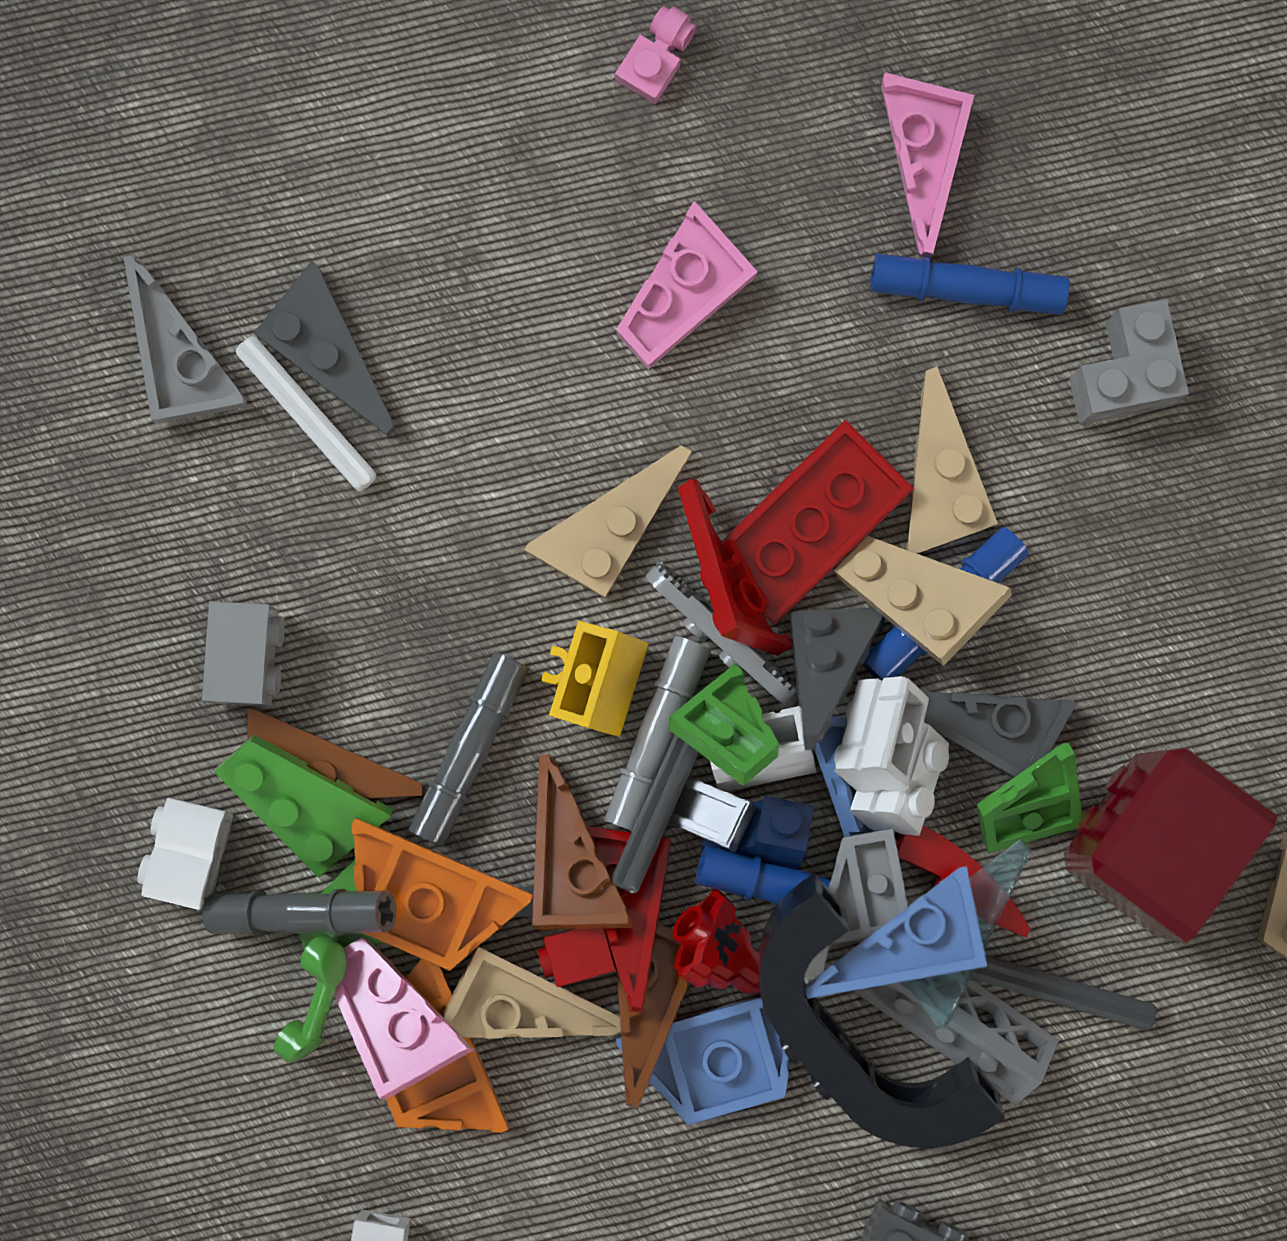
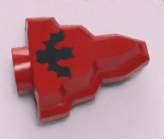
[672,889,761,995]

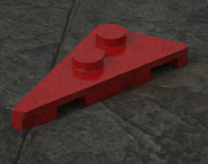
[678,478,793,656]
[588,826,671,1013]

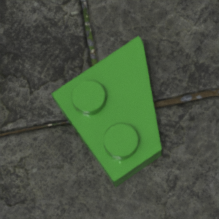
[977,742,1082,853]

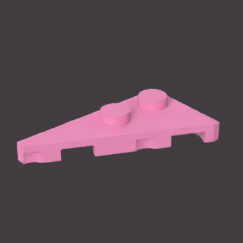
[881,73,974,259]

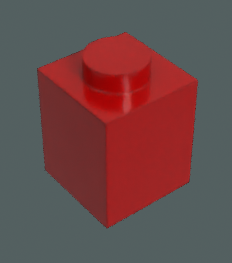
[538,928,616,987]

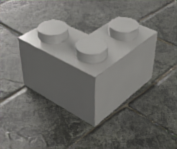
[1069,299,1189,425]

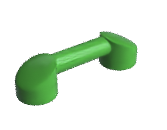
[274,934,347,1063]

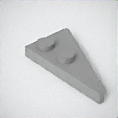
[123,255,248,424]

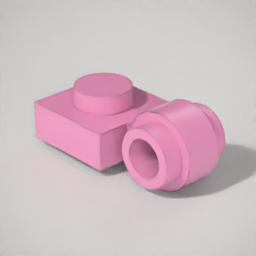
[615,6,697,105]

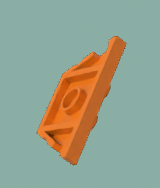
[352,818,533,971]
[386,958,510,1133]

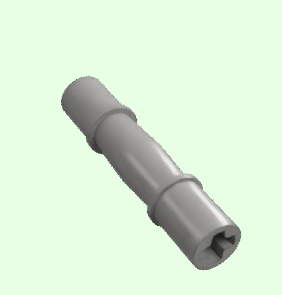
[604,636,711,831]

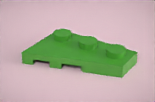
[214,734,393,878]

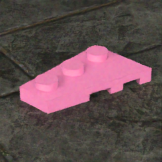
[616,201,758,369]
[334,937,474,1100]

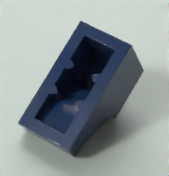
[700,795,814,870]

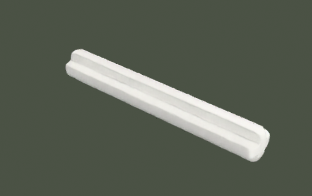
[236,336,377,491]

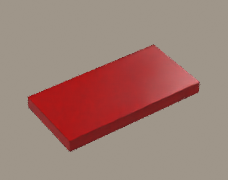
[721,419,915,626]

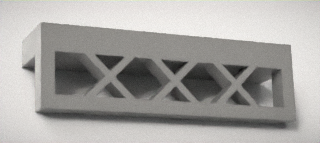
[852,971,1059,1105]

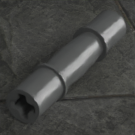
[408,651,530,847]
[202,889,396,936]

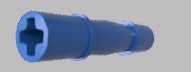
[870,253,1070,315]
[863,527,1029,681]
[696,845,831,904]

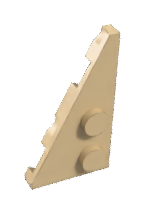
[905,367,998,554]
[524,445,692,599]
[442,947,621,1039]

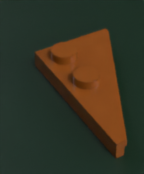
[247,709,424,799]
[532,754,632,930]
[616,924,689,1110]

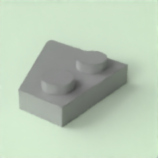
[828,829,908,945]

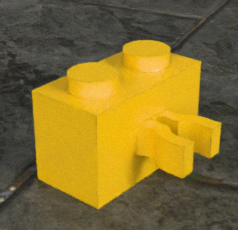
[541,620,649,737]

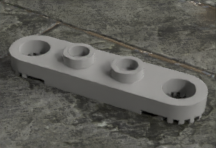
[645,561,798,708]

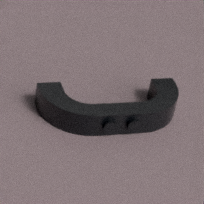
[759,873,1005,1148]

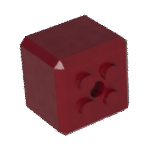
[1064,748,1278,943]

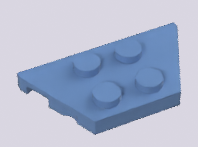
[616,996,790,1125]

